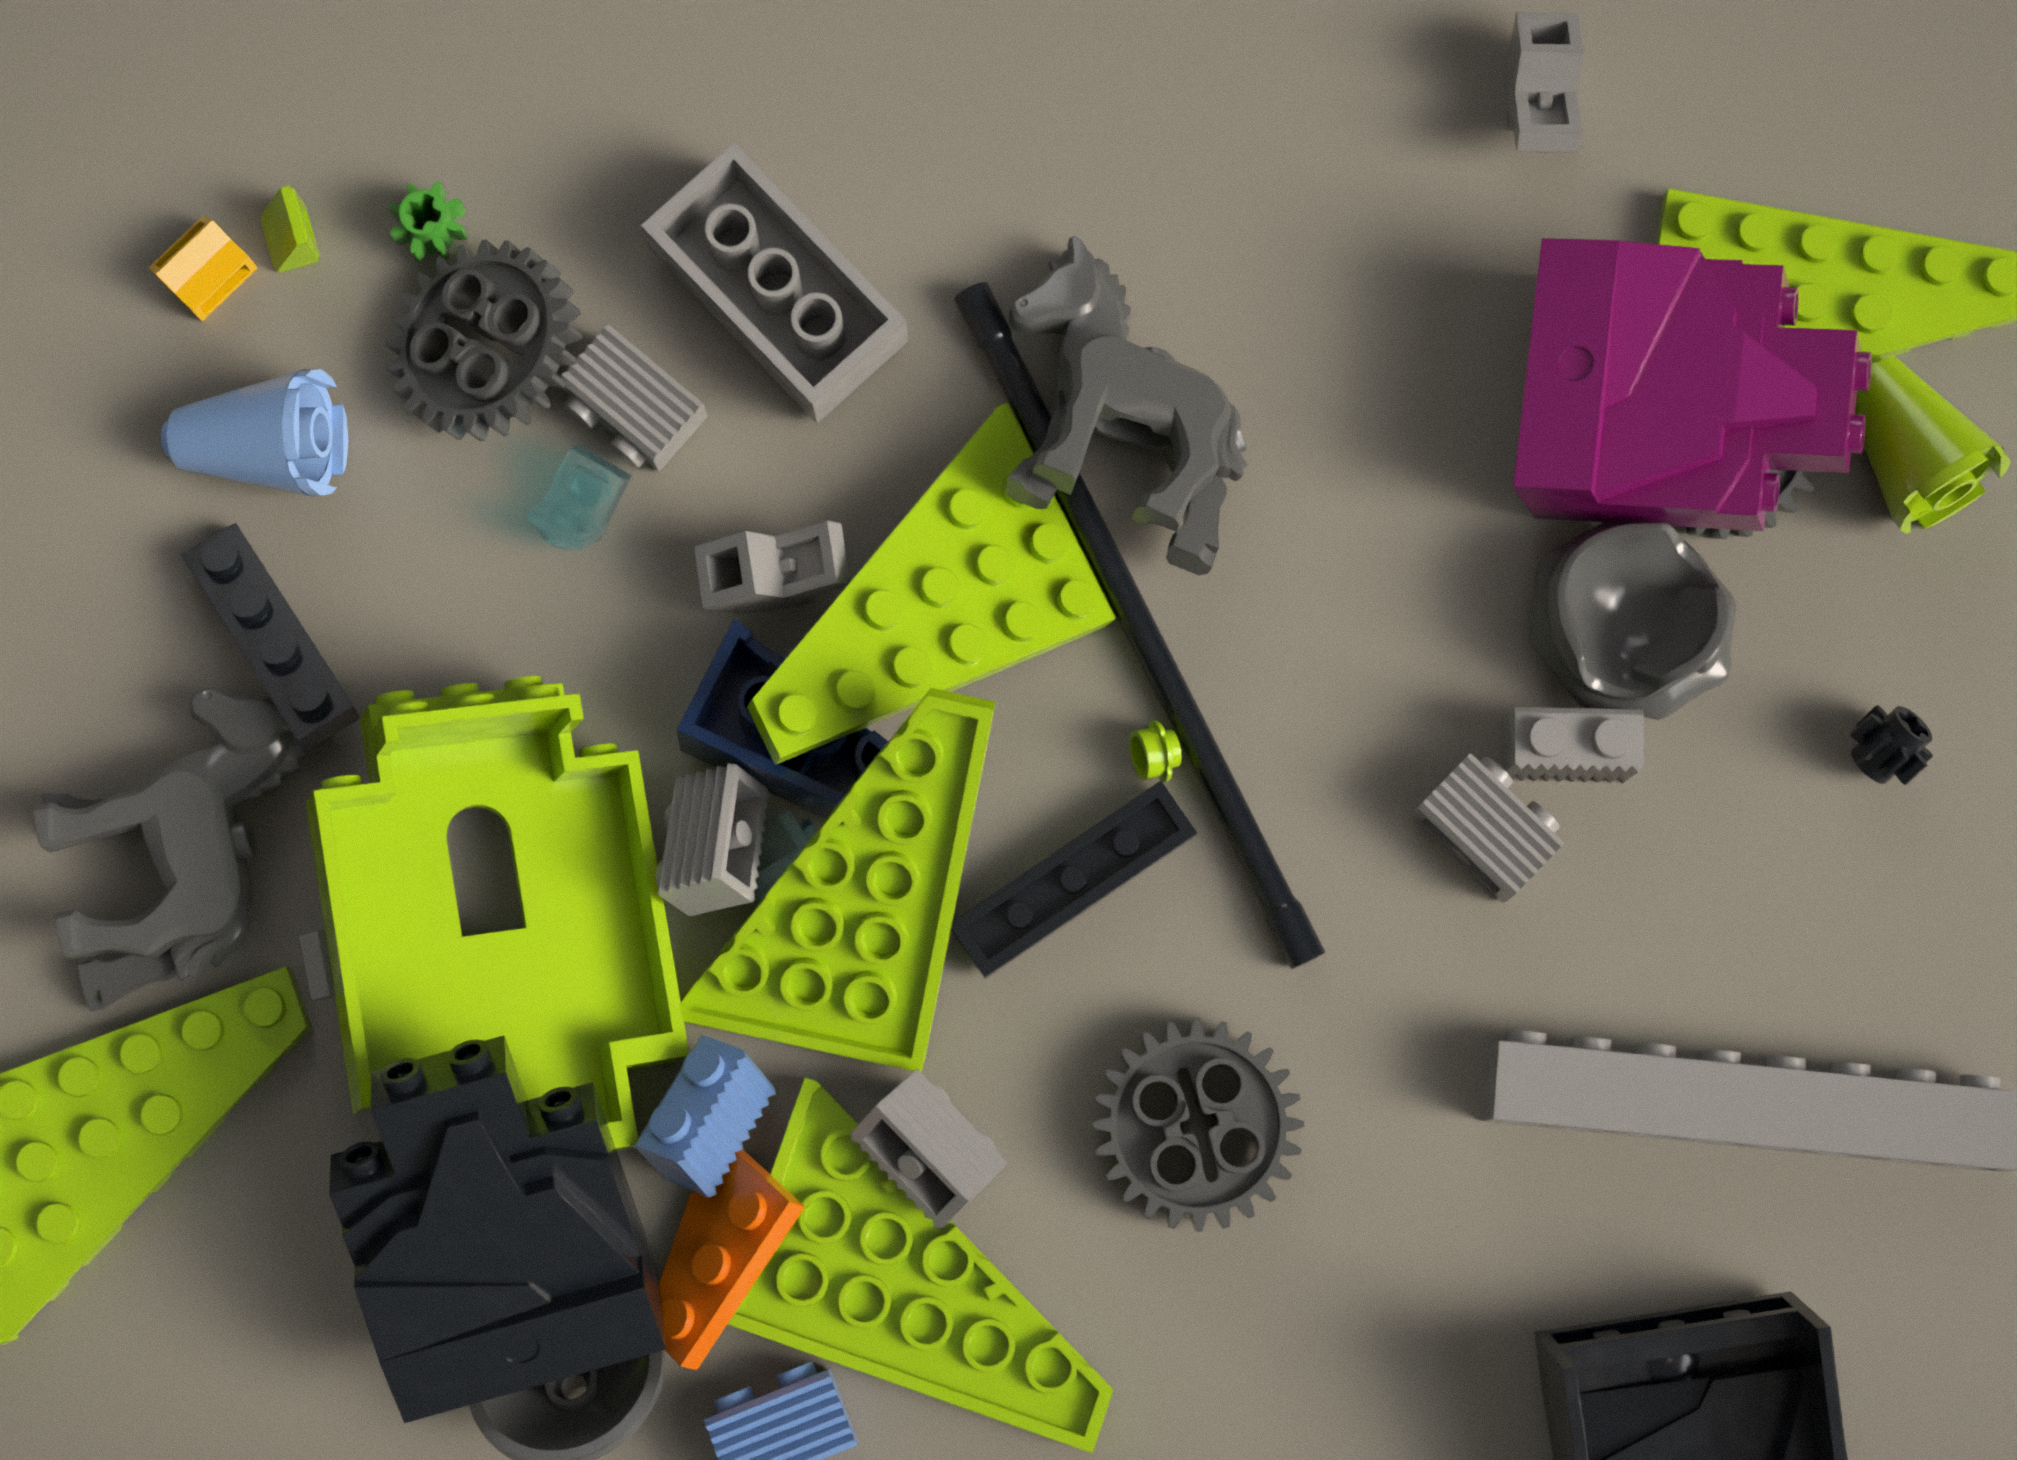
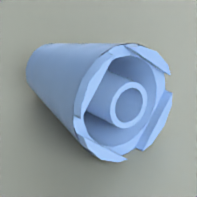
[161,369,349,496]

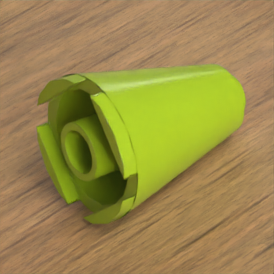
[1855,355,2011,534]

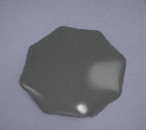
[1530,522,1736,720]

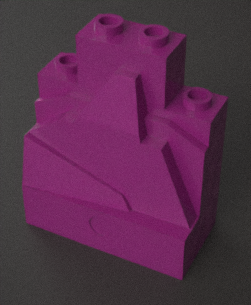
[1513,238,1872,531]

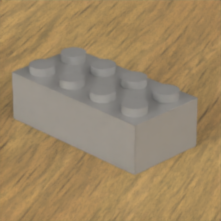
[641,142,909,424]

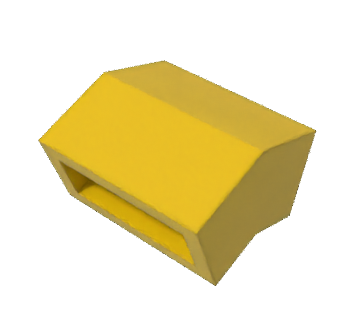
[148,215,258,321]

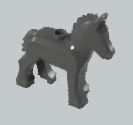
[1005,236,1248,575]
[32,688,308,1012]

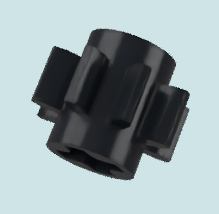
[1850,705,1933,785]

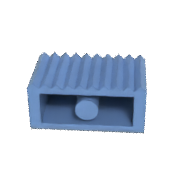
[634,1035,776,1198]
[704,1361,859,1460]

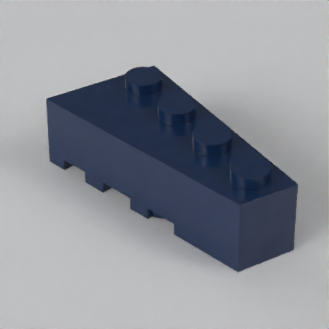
[676,618,888,819]

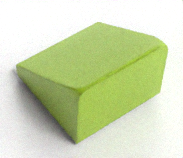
[261,185,321,273]

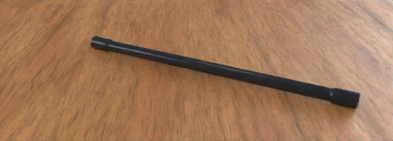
[954,282,1326,970]

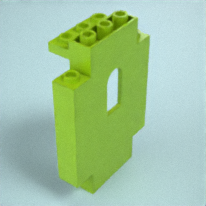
[306,676,689,1151]

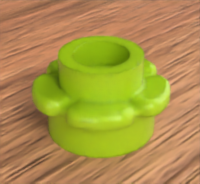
[1129,720,1182,783]

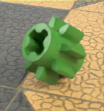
[388,181,468,262]

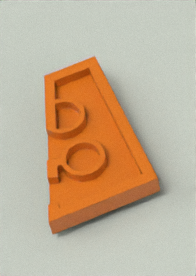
[659,1149,805,1370]

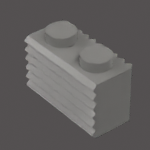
[561,325,708,472]
[1503,707,1645,783]
[1411,753,1564,903]
[655,763,770,917]
[850,1069,1008,1229]

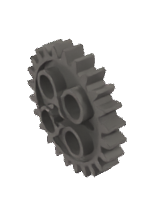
[385,239,582,441]
[1091,1018,1304,1232]

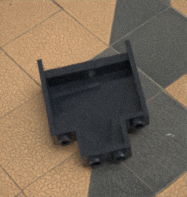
[329,1035,666,1423]
[1534,1291,1848,1460]

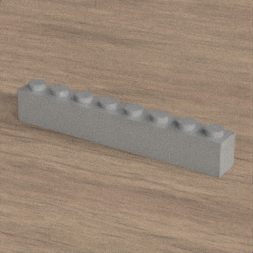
[1483,1030,2017,1172]

